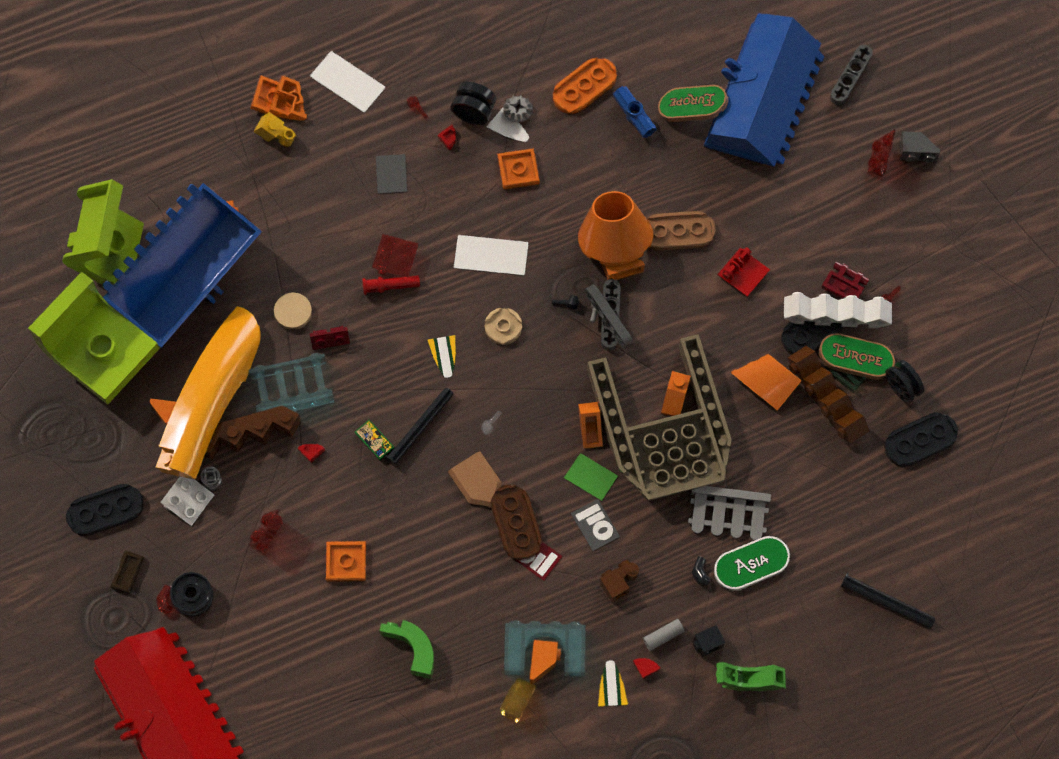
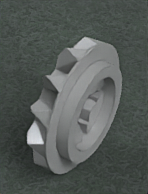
[503,95,532,122]

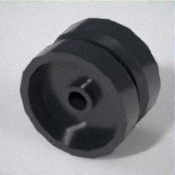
[450,81,497,125]

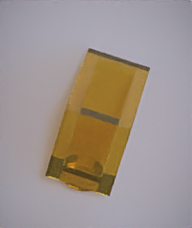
[500,677,536,722]

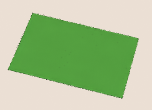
[564,453,618,501]

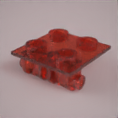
[867,130,896,176]
[372,234,419,277]
[249,509,283,552]

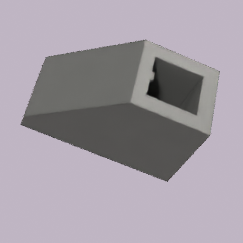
[900,132,940,162]

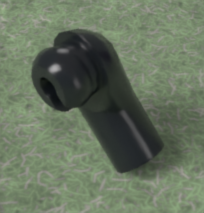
[692,556,710,586]

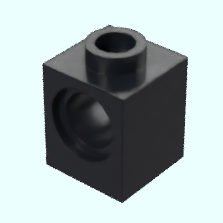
[693,625,726,657]

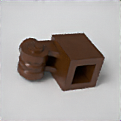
[599,559,639,603]

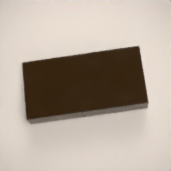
[110,550,144,594]

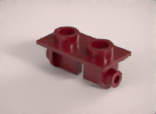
[310,326,350,350]

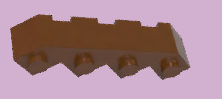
[787,346,870,443]
[205,405,301,460]

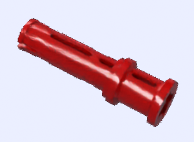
[362,275,420,295]

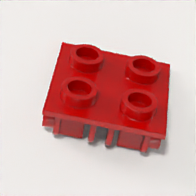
[717,247,770,297]

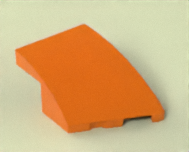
[250,75,307,121]
[731,354,802,411]

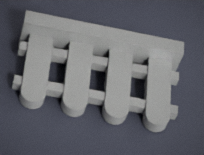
[688,486,771,541]

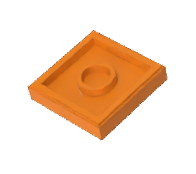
[497,148,540,190]
[326,541,366,582]

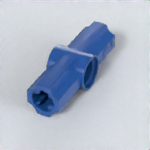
[613,86,657,138]

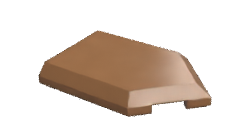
[448,452,502,508]

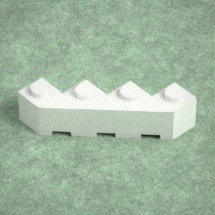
[784,292,892,328]

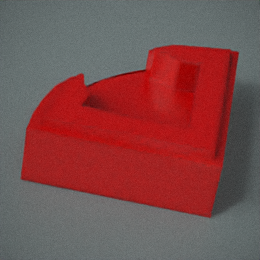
[438,125,456,150]
[297,444,325,463]
[633,658,660,679]

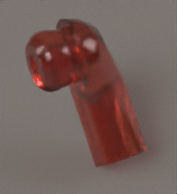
[156,584,172,614]

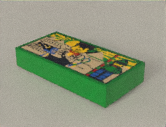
[355,420,394,461]

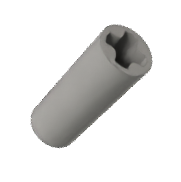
[643,619,685,651]

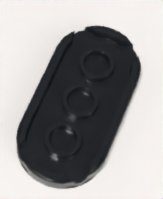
[781,299,844,355]
[884,412,958,467]
[66,484,144,536]

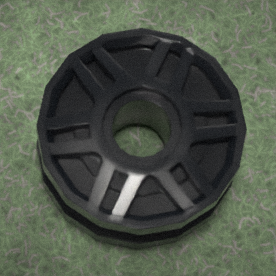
[885,360,924,403]
[170,572,214,617]

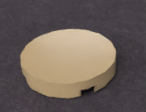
[274,292,312,330]
[484,308,522,345]

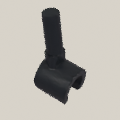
[552,295,580,309]

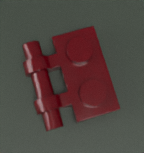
[821,261,870,299]

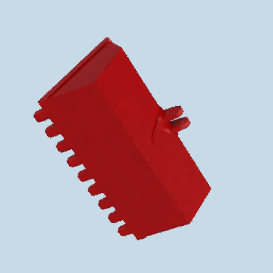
[94,627,244,759]

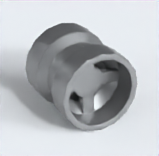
[200,467,222,491]

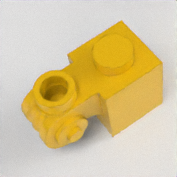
[254,112,296,147]

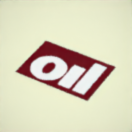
[516,542,562,580]

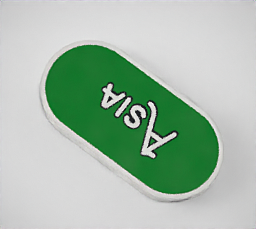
[714,536,790,591]

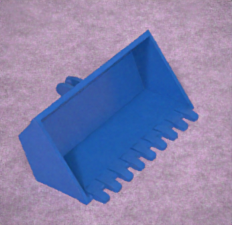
[703,13,824,167]
[102,183,262,348]

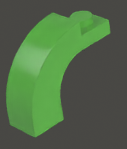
[380,620,434,679]
[716,662,786,691]

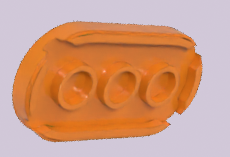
[553,58,617,114]

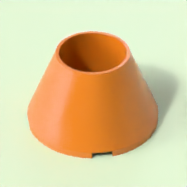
[578,191,653,265]

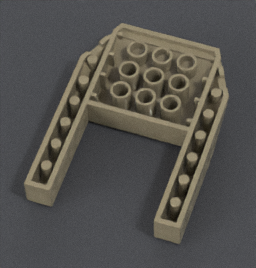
[587,334,732,501]

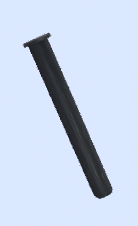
[385,388,454,467]
[840,573,936,628]

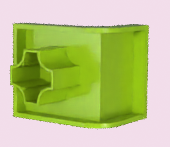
[62,179,144,285]
[28,272,160,405]

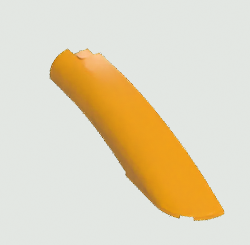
[156,306,261,480]

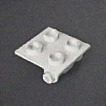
[160,477,214,526]

